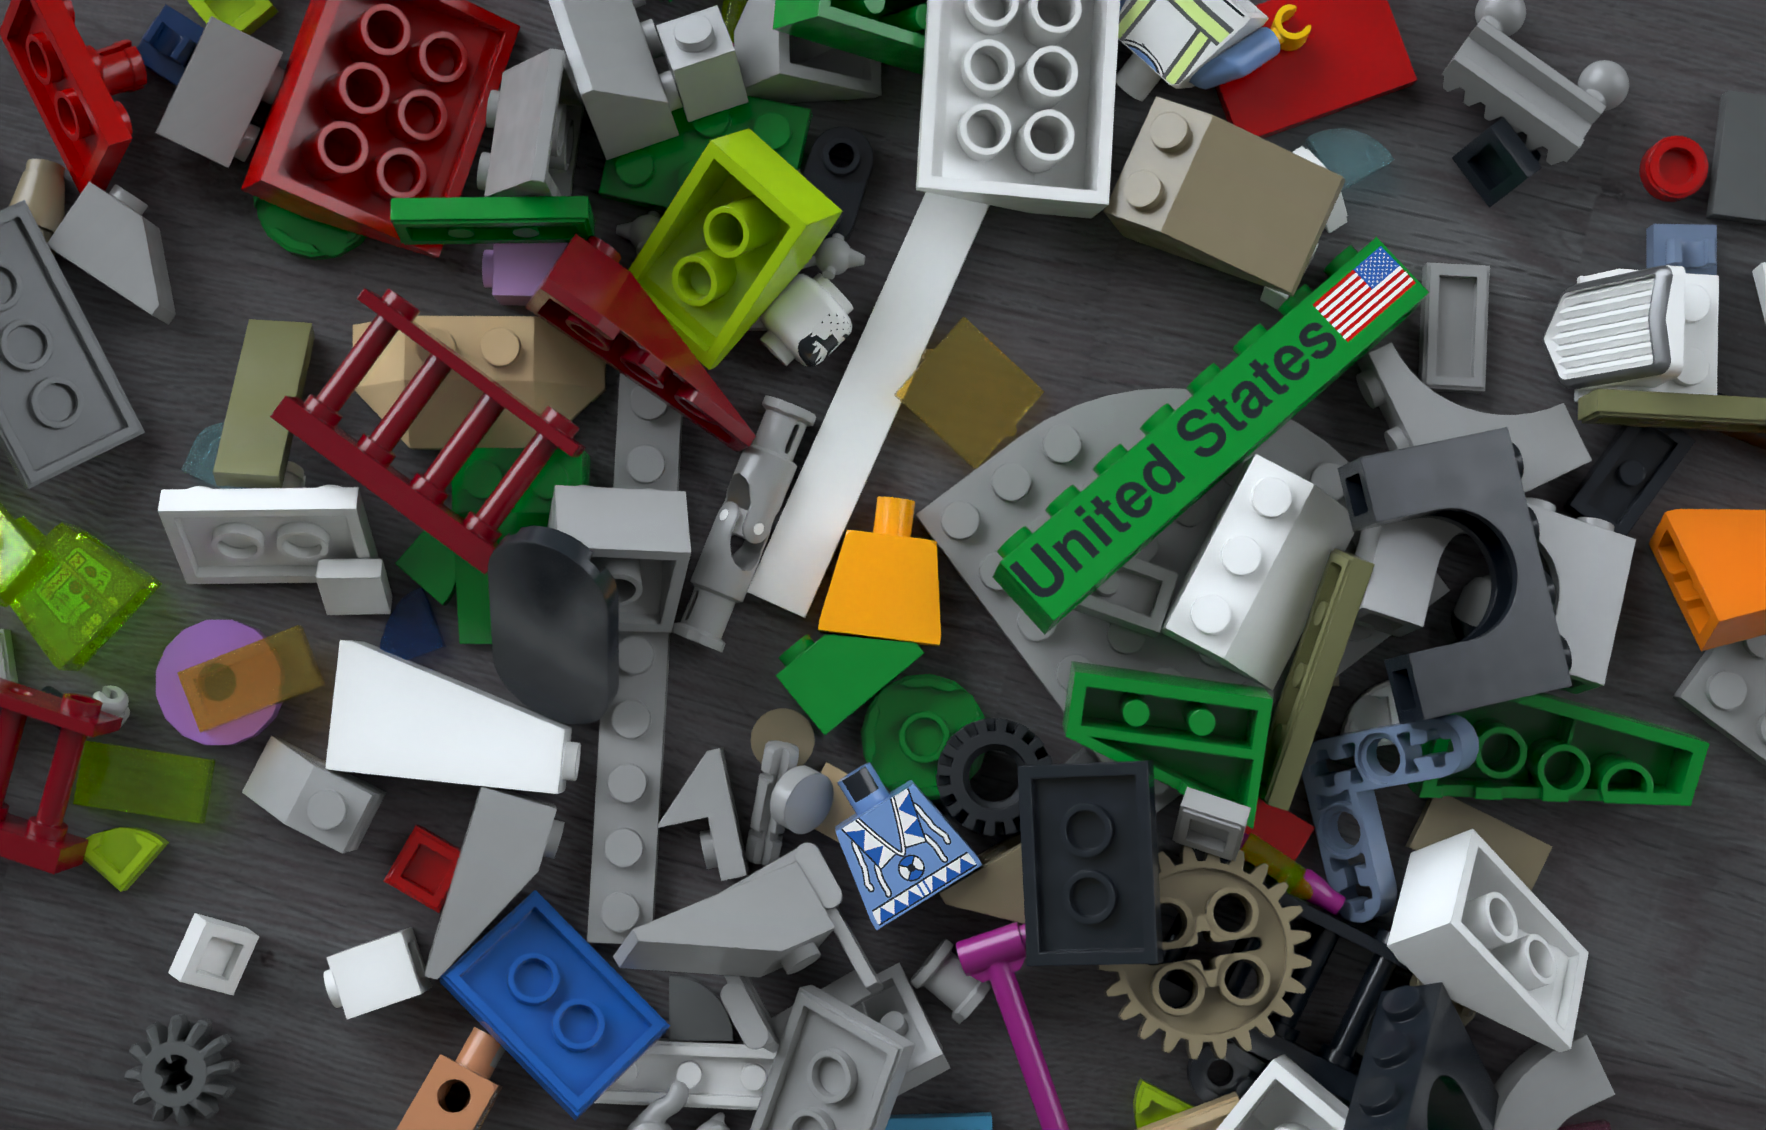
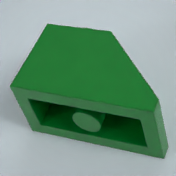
[775,634,924,735]

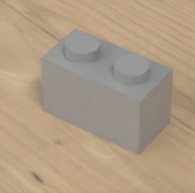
[155,16,285,168]

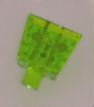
[0,516,162,671]

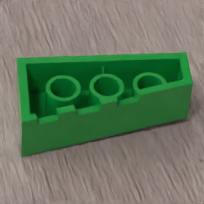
[1407,693,1710,806]

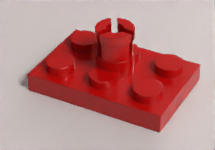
[0,0,147,194]

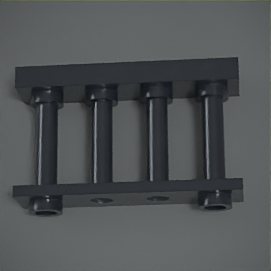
[1148,848,1411,1102]

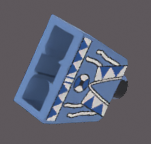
[835,762,982,930]

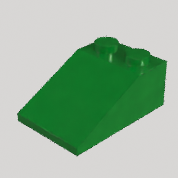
[452,448,590,644]

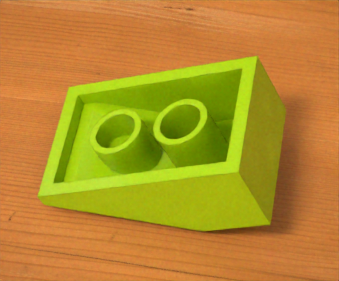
[629,128,843,370]

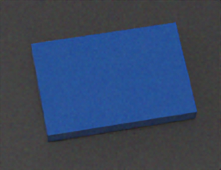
[439,890,670,1121]

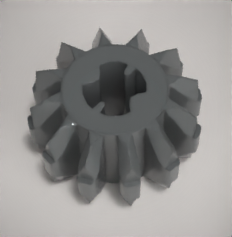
[124,1014,240,1127]

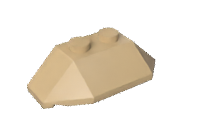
[353,316,606,450]

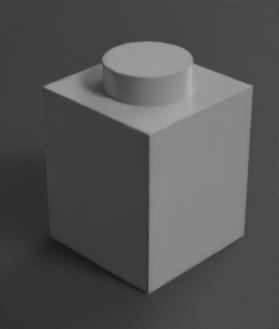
[656,5,749,122]

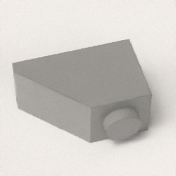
[47,182,176,325]
[242,735,387,853]

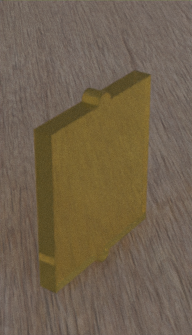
[894,317,1045,469]

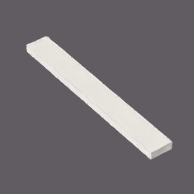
[747,192,990,618]

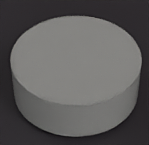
[770,765,834,834]

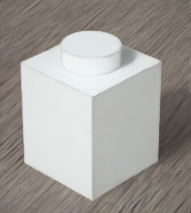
[324,927,432,1019]

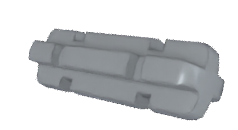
[745,740,799,866]

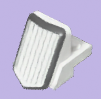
[1542,265,1719,402]

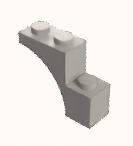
[1356,343,1592,493]

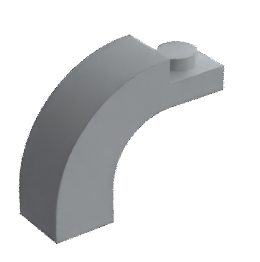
[1493,1030,1615,1130]

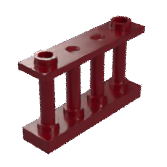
[270,288,586,575]
[0,678,123,874]

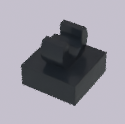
[1452,117,1542,208]

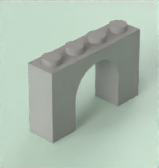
[1354,497,1636,694]

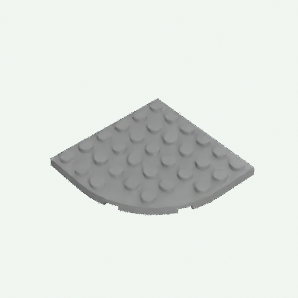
[915,388,1450,813]

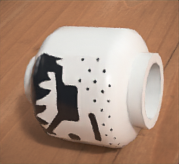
[760,273,854,367]

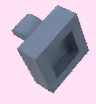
[1646,224,1717,275]

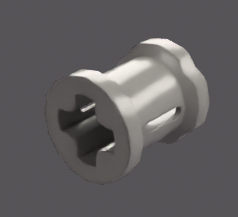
[910,938,992,1024]

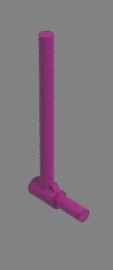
[956,921,1070,1130]

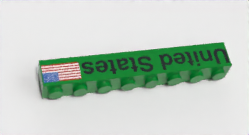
[992,237,1429,635]

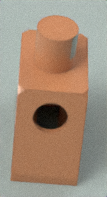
[396,1027,505,1130]

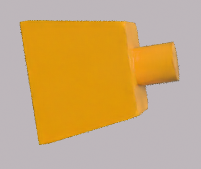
[818,496,941,647]

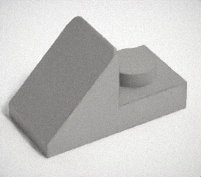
[657,748,750,881]
[853,963,951,1096]

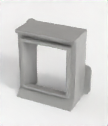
[718,843,885,1053]

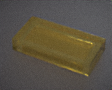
[177,625,325,733]

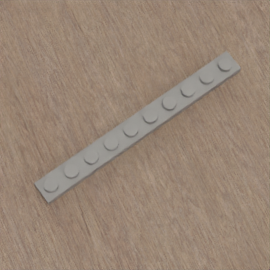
[587,373,683,944]

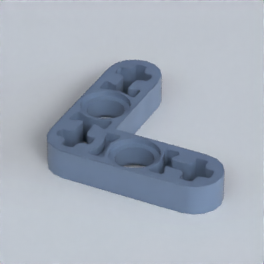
[1302,714,1479,923]

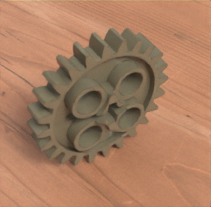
[1096,845,1312,1059]

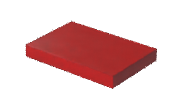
[1215,0,1417,139]

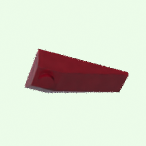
[525,234,756,452]

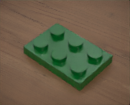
[599,96,812,211]

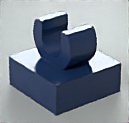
[137,4,204,87]

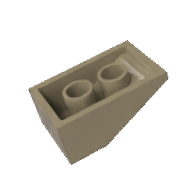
[1104,96,1345,297]

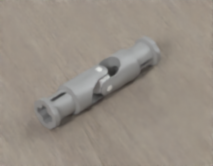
[672,395,817,652]

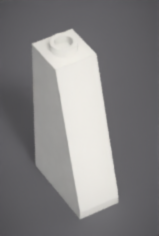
[325,640,581,794]

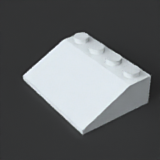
[916,0,1120,218]

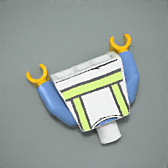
[1116,0,1312,101]

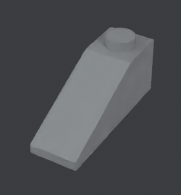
[424,786,565,980]
[613,861,835,977]

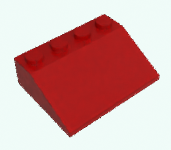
[241,0,520,258]

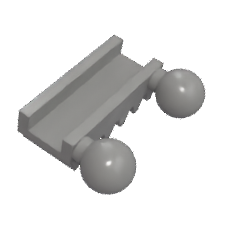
[1442,0,1630,165]

